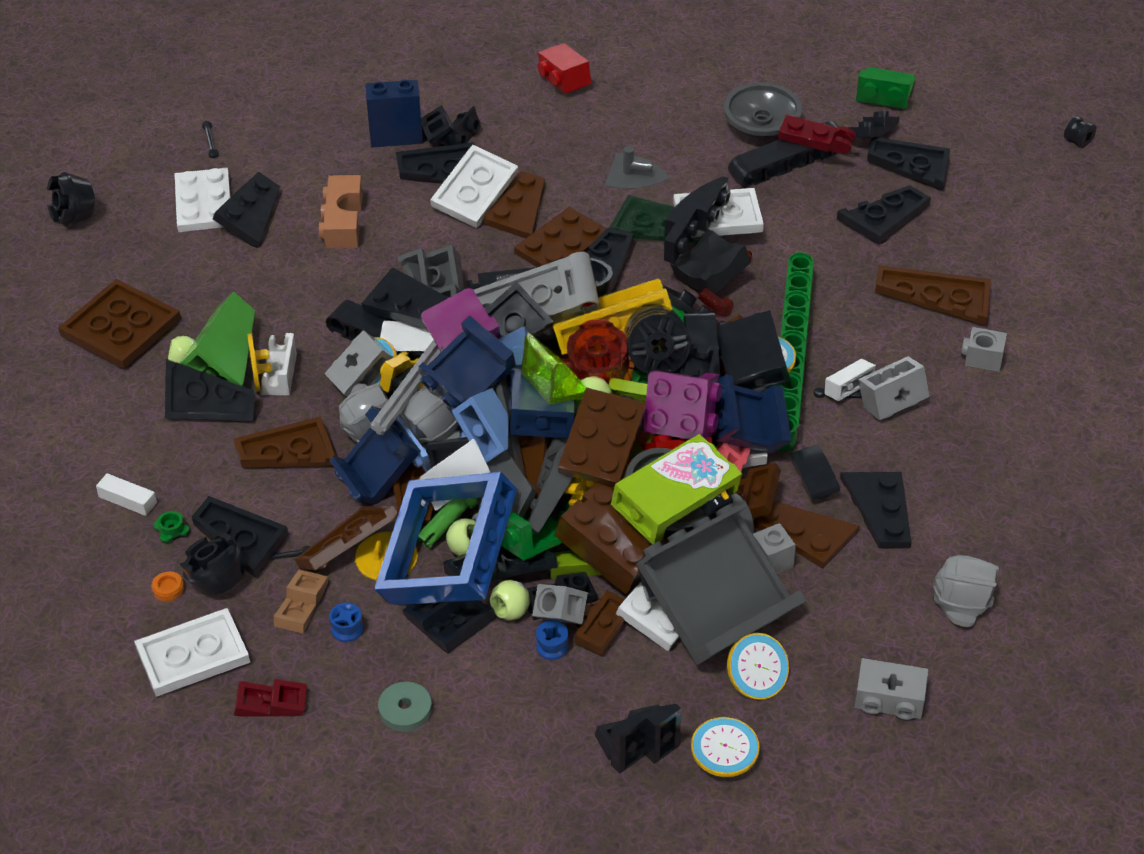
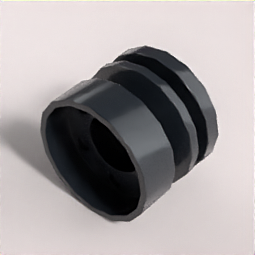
[624,305,691,374]

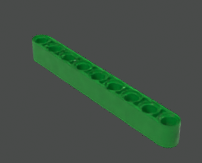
[777,252,814,452]

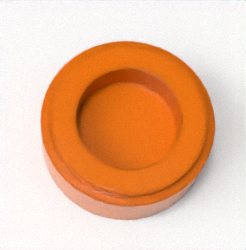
[151,571,185,602]

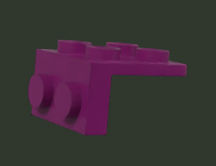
[421,288,500,352]
[643,371,722,439]

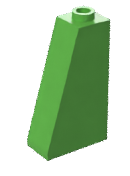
[180,291,255,385]

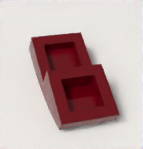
[234,679,307,717]

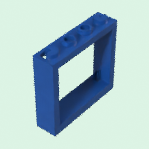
[374,472,517,605]

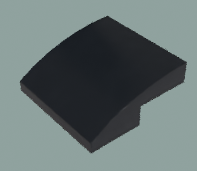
[402,600,496,654]
[611,704,682,774]

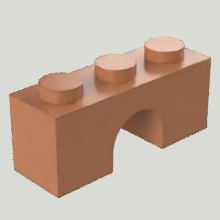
[319,175,363,248]

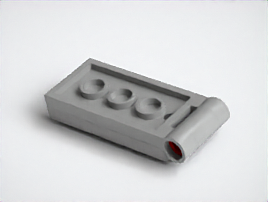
[474,252,600,329]

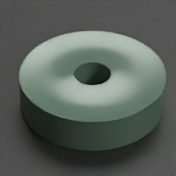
[378,682,432,732]

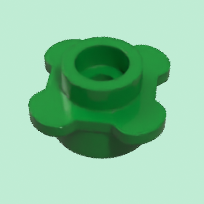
[154,511,190,543]

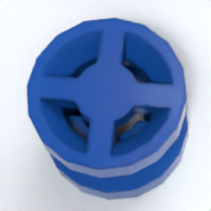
[329,603,363,642]
[536,620,568,660]

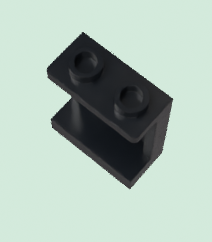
[716,310,791,391]

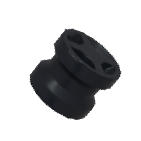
[1064,116,1097,148]

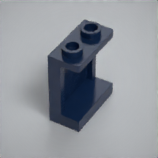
[365,80,423,148]
[418,315,516,410]
[509,369,574,438]
[715,374,792,453]
[330,405,421,505]

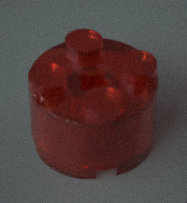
[567,319,630,384]

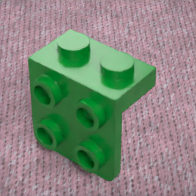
[856,67,915,109]
[501,511,562,561]

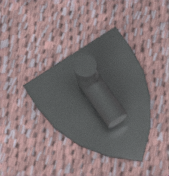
[604,146,670,189]

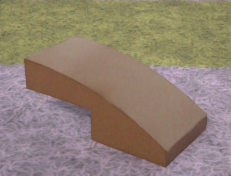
[273,569,328,634]

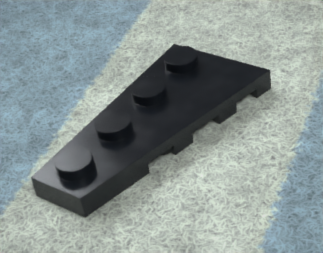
[361,267,449,328]

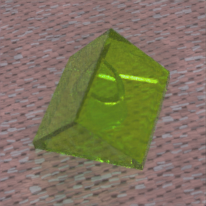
[521,333,588,405]

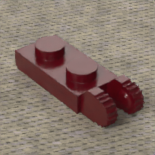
[778,114,857,154]

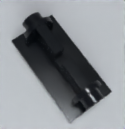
[438,106,481,147]

